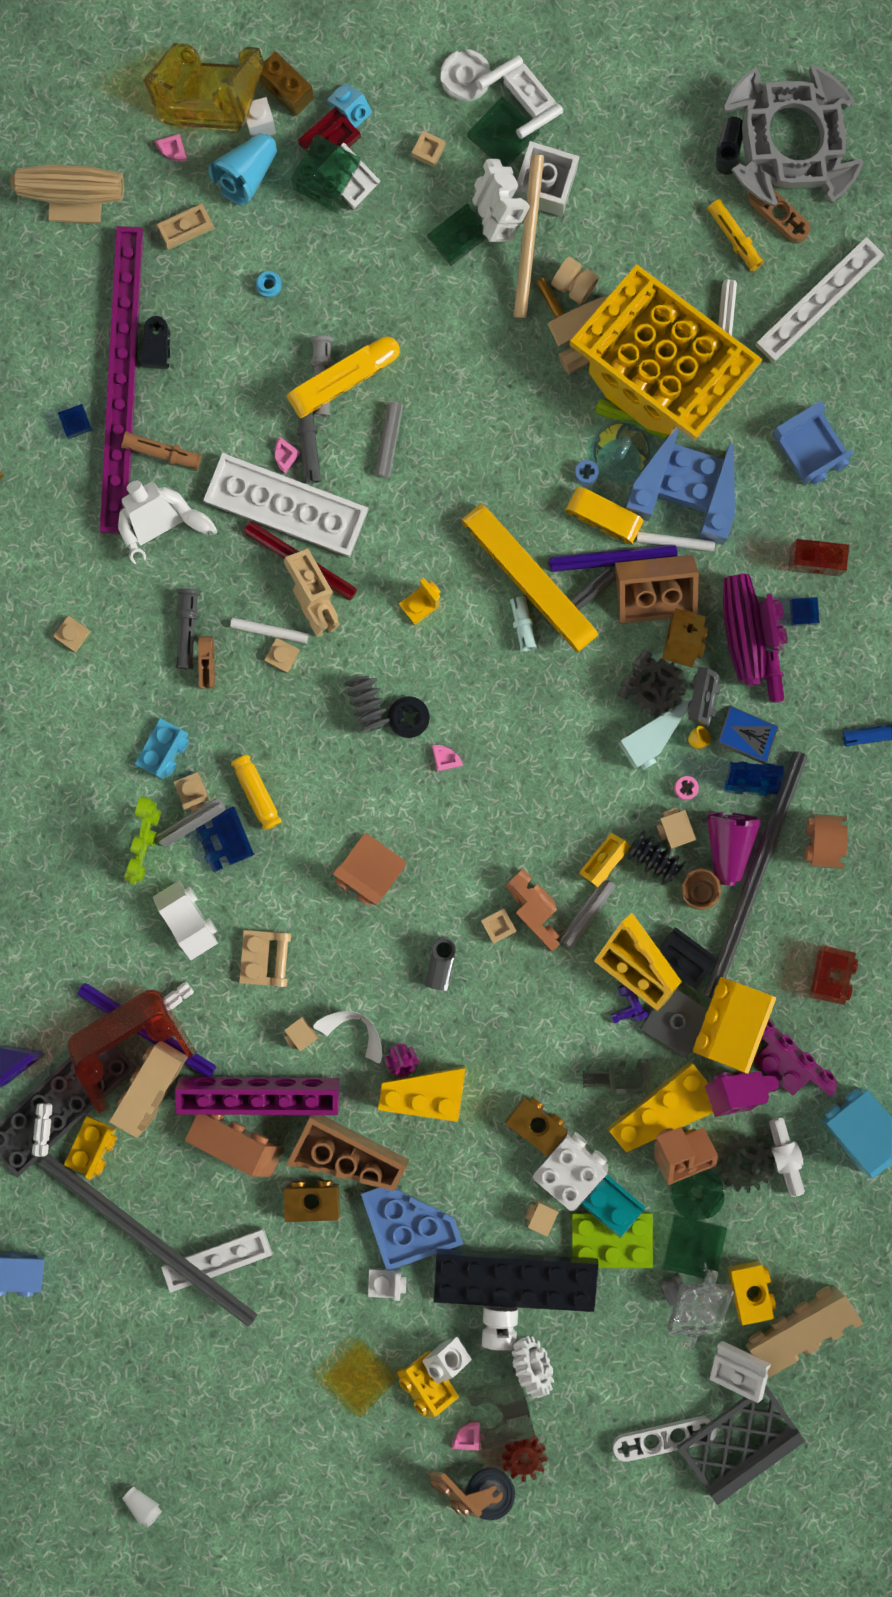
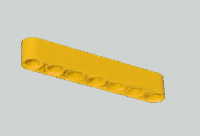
[461,503,599,652]

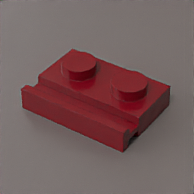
[298,106,361,167]

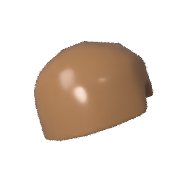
[681,868,722,911]

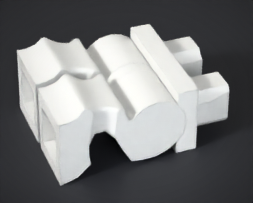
[472,159,530,242]

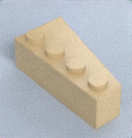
[746,1286,864,1379]

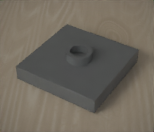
[640,989,708,1058]

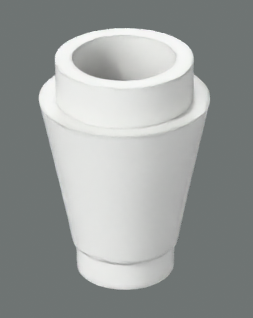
[122,1486,163,1528]

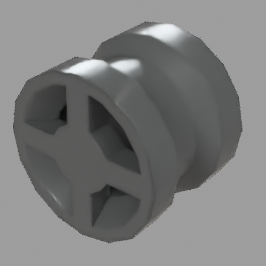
[658,1272,689,1306]

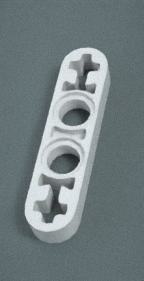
[613,1416,717,1462]

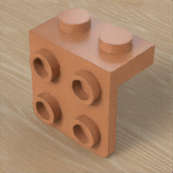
[333,834,406,906]

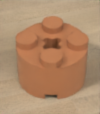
[804,814,848,869]

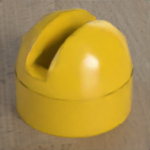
[688,726,711,749]

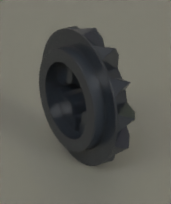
[388,696,430,739]

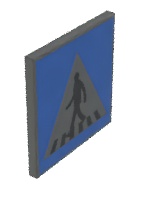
[717,706,778,765]

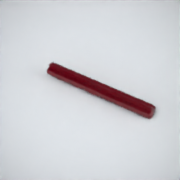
[244,521,357,600]

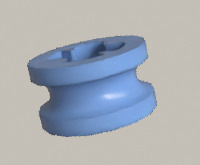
[575,460,599,486]

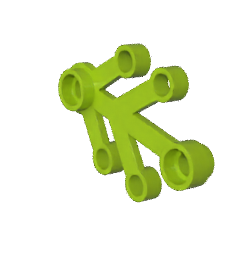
[125,796,161,886]

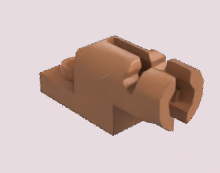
[505,869,560,951]

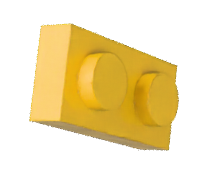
[579,833,631,887]

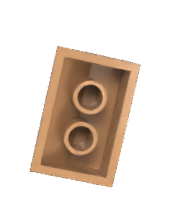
[615,555,699,624]

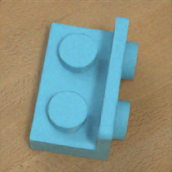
[135,718,189,780]

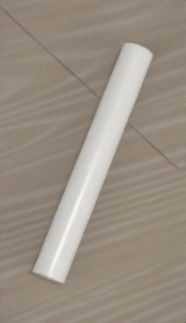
[636,532,715,552]
[230,618,309,644]

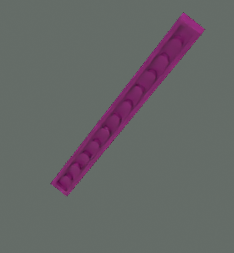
[100,226,144,535]

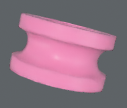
[674,776,699,800]

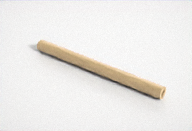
[514,154,544,318]

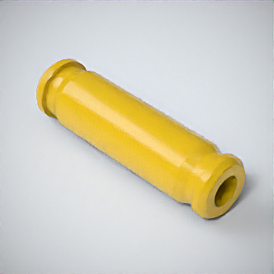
[231,754,282,831]

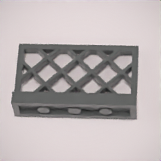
[677,1385,805,1505]

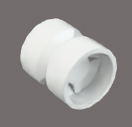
[482,1306,518,1351]

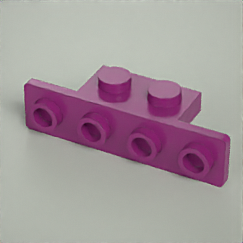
[753,1019,838,1096]

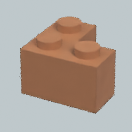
[654,1127,718,1185]

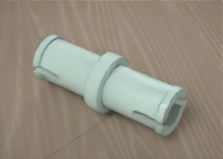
[510,596,537,652]

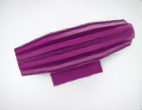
[723,574,788,686]

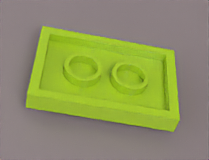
[572,1212,653,1268]

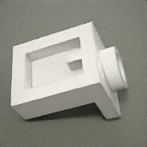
[368,1268,406,1301]

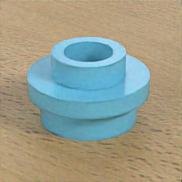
[256,271,282,298]

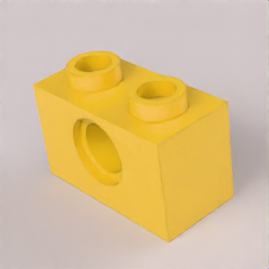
[727,1260,776,1326]

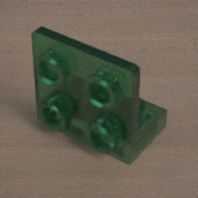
[291,135,361,214]

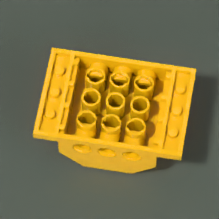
[570,264,762,441]

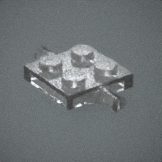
[667,1270,734,1350]

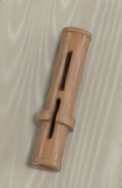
[121,431,202,471]

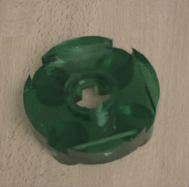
[670,1169,725,1220]

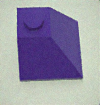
[0,1046,45,1088]

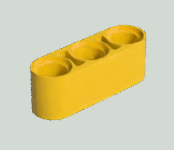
[565,487,644,545]

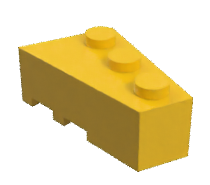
[594,913,682,1011]
[378,1066,466,1122]

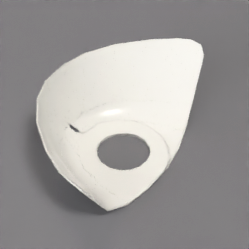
[313,1011,382,1063]

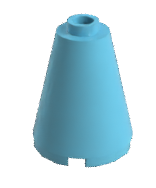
[208,133,277,206]

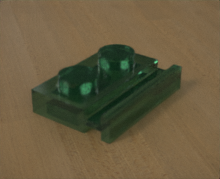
[427,203,487,266]

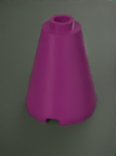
[707,812,761,886]

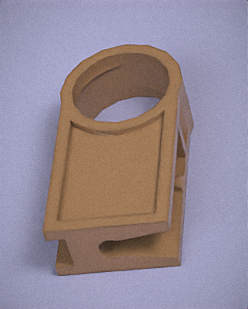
[198,636,215,689]

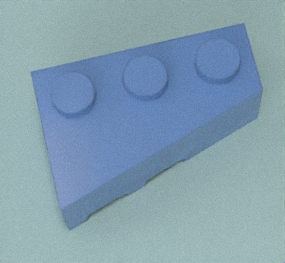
[0,1252,44,1297]

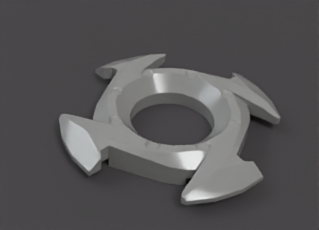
[723,65,864,207]

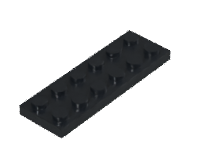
[433,1249,599,1312]

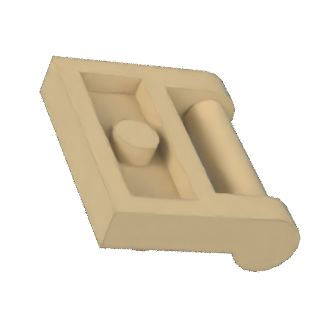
[239,930,291,987]

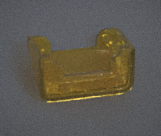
[143,43,264,131]

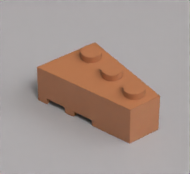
[185,1115,285,1177]

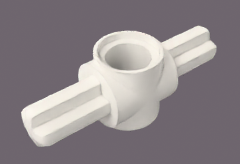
[769,1117,805,1197]

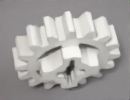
[512,1336,554,1398]

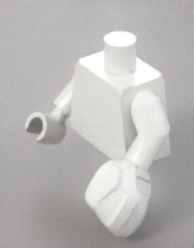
[118,480,217,564]

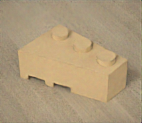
[109,1041,188,1138]

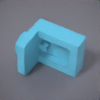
[327,83,372,128]

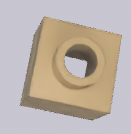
[284,1016,319,1052]
[525,1200,559,1237]

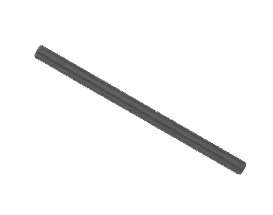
[704,751,807,998]
[39,1154,257,1326]

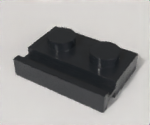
[659,927,718,990]

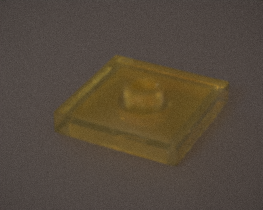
[322,1339,398,1418]

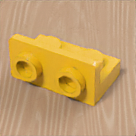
[64,1115,118,1180]
[397,1351,459,1418]

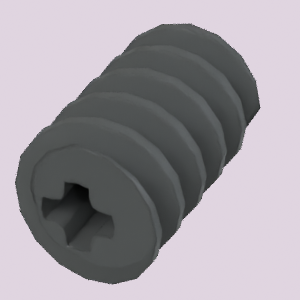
[344,676,390,734]

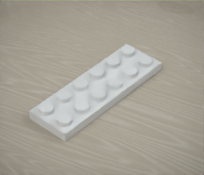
[203,453,369,558]

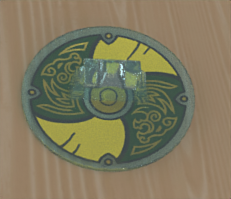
[591,420,653,482]

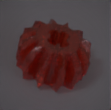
[501,1432,548,1482]

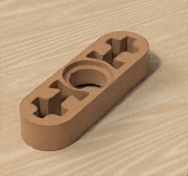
[748,189,810,244]

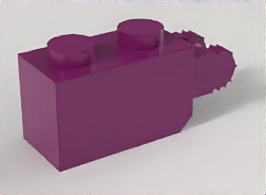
[705,1071,779,1117]

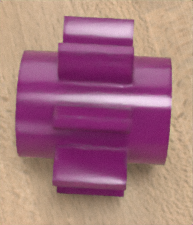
[384,1044,419,1077]

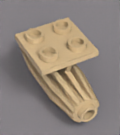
[11,164,124,224]

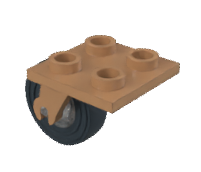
[427,1468,515,1520]

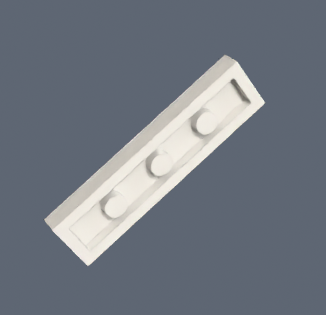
[161,1228,273,1293]

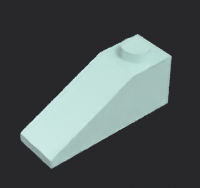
[619,699,689,770]

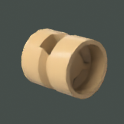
[551,256,600,305]

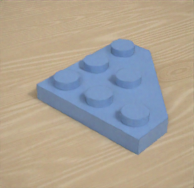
[361,1187,463,1271]

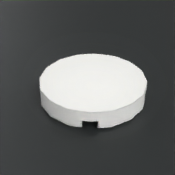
[441,50,491,102]

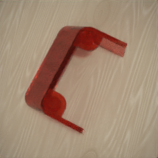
[67,989,197,1113]

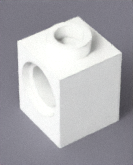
[422,1337,472,1384]

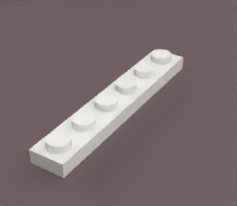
[755,237,884,364]

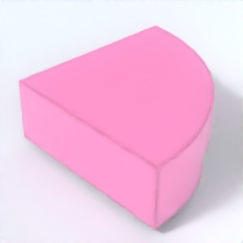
[155,134,187,162]
[275,437,301,474]
[432,745,463,772]
[452,1421,480,1450]

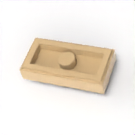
[156,203,215,250]

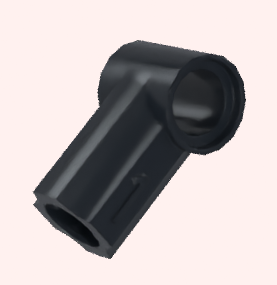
[715,116,743,175]

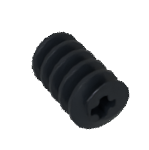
[627,830,686,886]

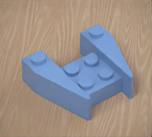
[625,428,735,545]

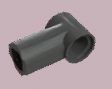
[425,937,456,991]

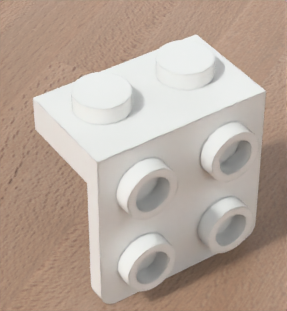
[533,1130,608,1211]

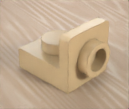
[174,772,210,813]

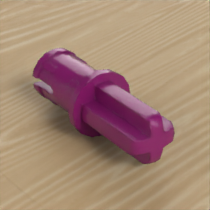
[764,650,785,703]

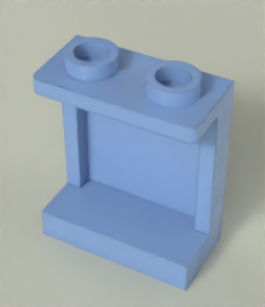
[772,401,854,486]

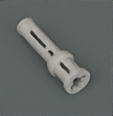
[310,335,334,417]

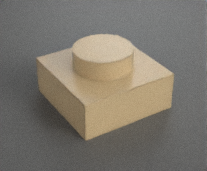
[411,131,446,168]
[53,615,91,653]
[264,638,300,673]
[481,908,517,944]

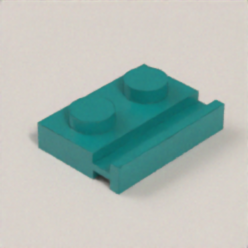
[580,1175,646,1239]

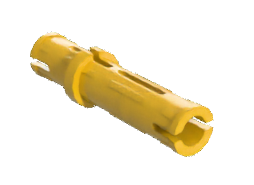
[707,199,764,272]

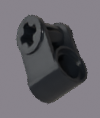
[141,316,171,369]

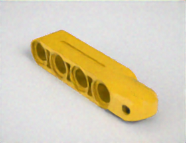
[286,336,400,419]

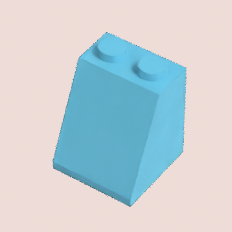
[822,1088,892,1178]

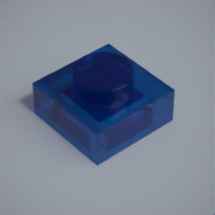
[58,404,93,439]
[790,597,820,626]

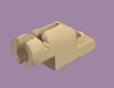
[283,549,340,637]

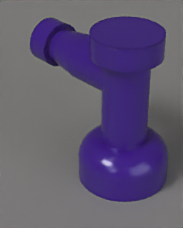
[610,985,648,1024]

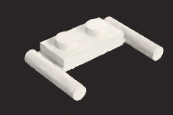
[476,55,563,139]

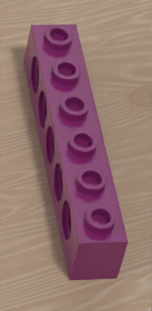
[175,1077,340,1115]

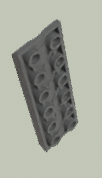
[0,1029,137,1178]

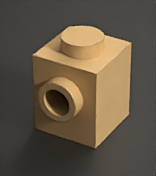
[656,808,696,849]

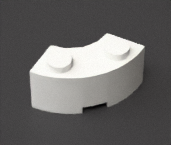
[153,880,218,960]

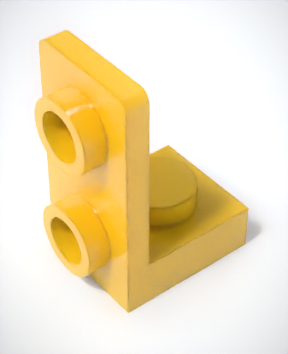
[399,577,441,625]

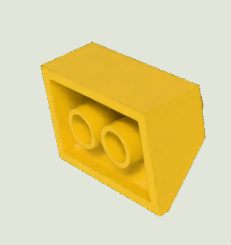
[692,977,777,1074]

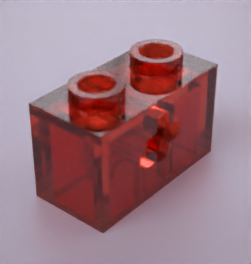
[788,539,849,577]
[809,946,858,1005]

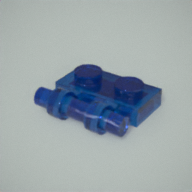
[724,761,784,796]
[195,806,255,873]

